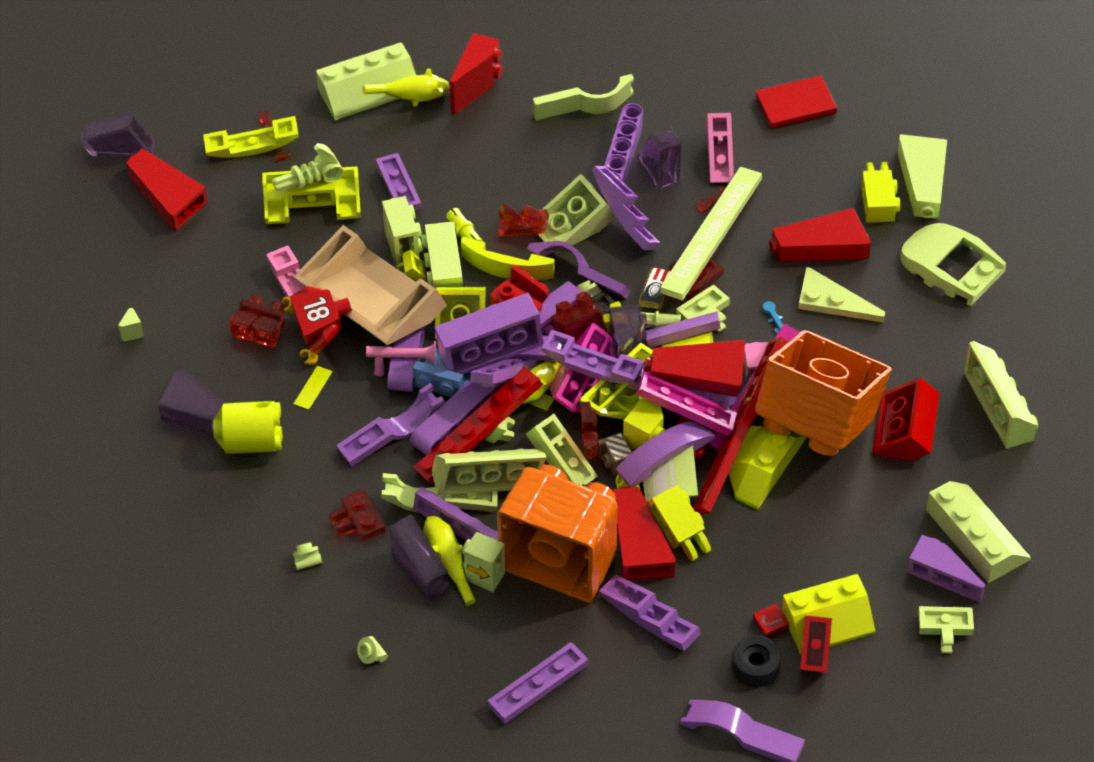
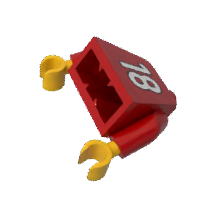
[282,286,352,365]

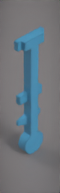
[763,301,788,334]

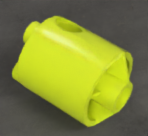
[213,401,283,454]

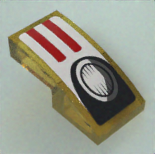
[638,266,671,310]

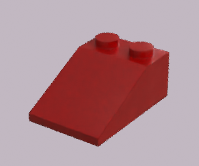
[449,33,503,114]

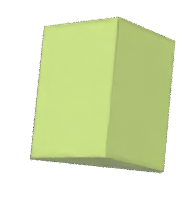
[118,308,144,342]

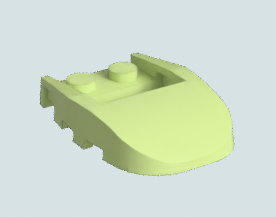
[900,223,1006,306]

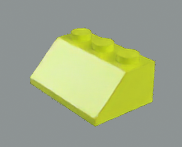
[781,574,875,655]

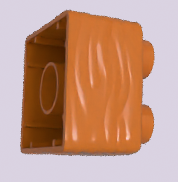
[755,330,892,456]
[497,465,618,603]

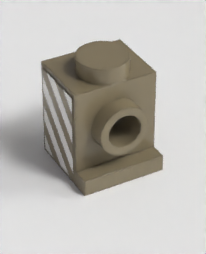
[598,433,632,476]

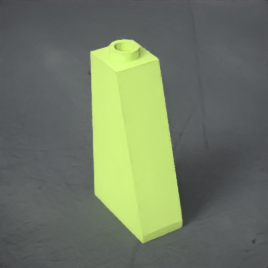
[897,134,947,219]

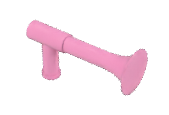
[366,341,436,377]

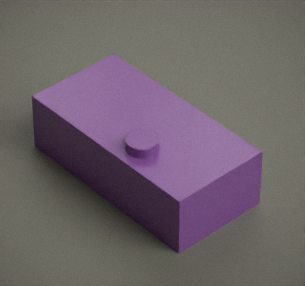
[435,293,544,374]

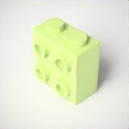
[382,196,423,268]

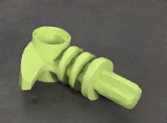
[272,143,343,191]

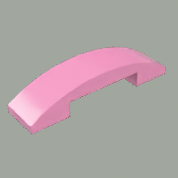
[266,245,305,297]

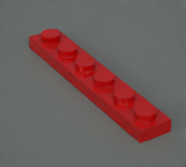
[413,367,543,486]

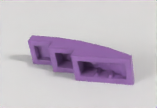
[592,166,660,250]
[599,575,701,651]

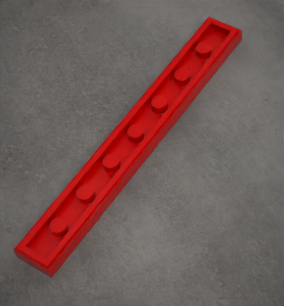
[693,337,788,516]

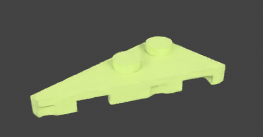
[798,267,885,322]

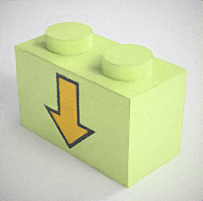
[462,532,505,592]

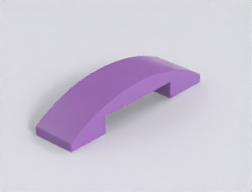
[541,330,644,384]
[616,420,715,488]

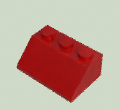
[872,377,940,461]

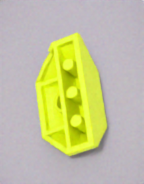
[580,343,653,419]
[728,426,806,510]

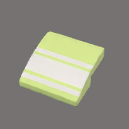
[643,446,698,503]

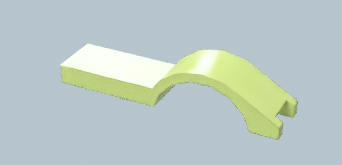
[533,74,634,121]
[381,473,498,512]

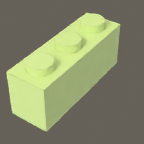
[421,222,463,289]

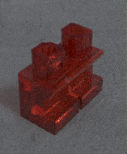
[551,291,606,343]
[229,294,285,348]

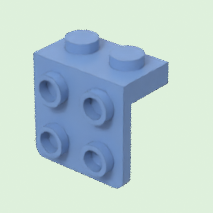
[413,348,471,397]

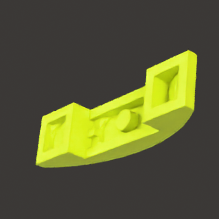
[203,116,299,158]
[461,237,555,281]

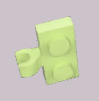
[676,285,730,333]
[918,606,974,654]

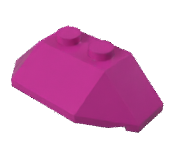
[550,323,615,413]

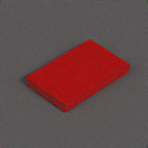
[756,76,837,129]

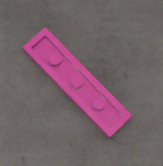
[636,372,737,436]

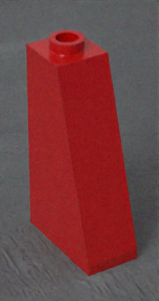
[126,148,208,231]
[769,208,871,262]
[643,340,746,397]
[613,487,676,580]

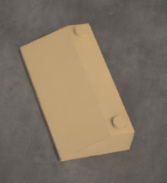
[294,225,447,345]

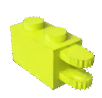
[861,162,900,223]
[648,484,711,561]

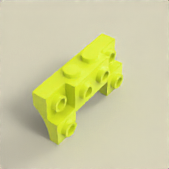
[262,166,361,224]

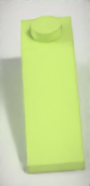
[526,414,598,487]

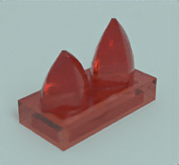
[497,203,550,236]

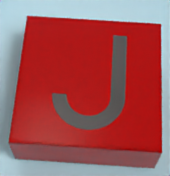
[753,604,789,638]

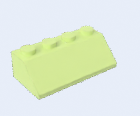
[316,42,416,120]
[964,341,1038,449]
[432,449,546,495]
[926,481,1031,583]

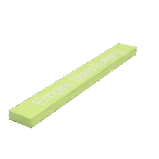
[660,167,762,300]

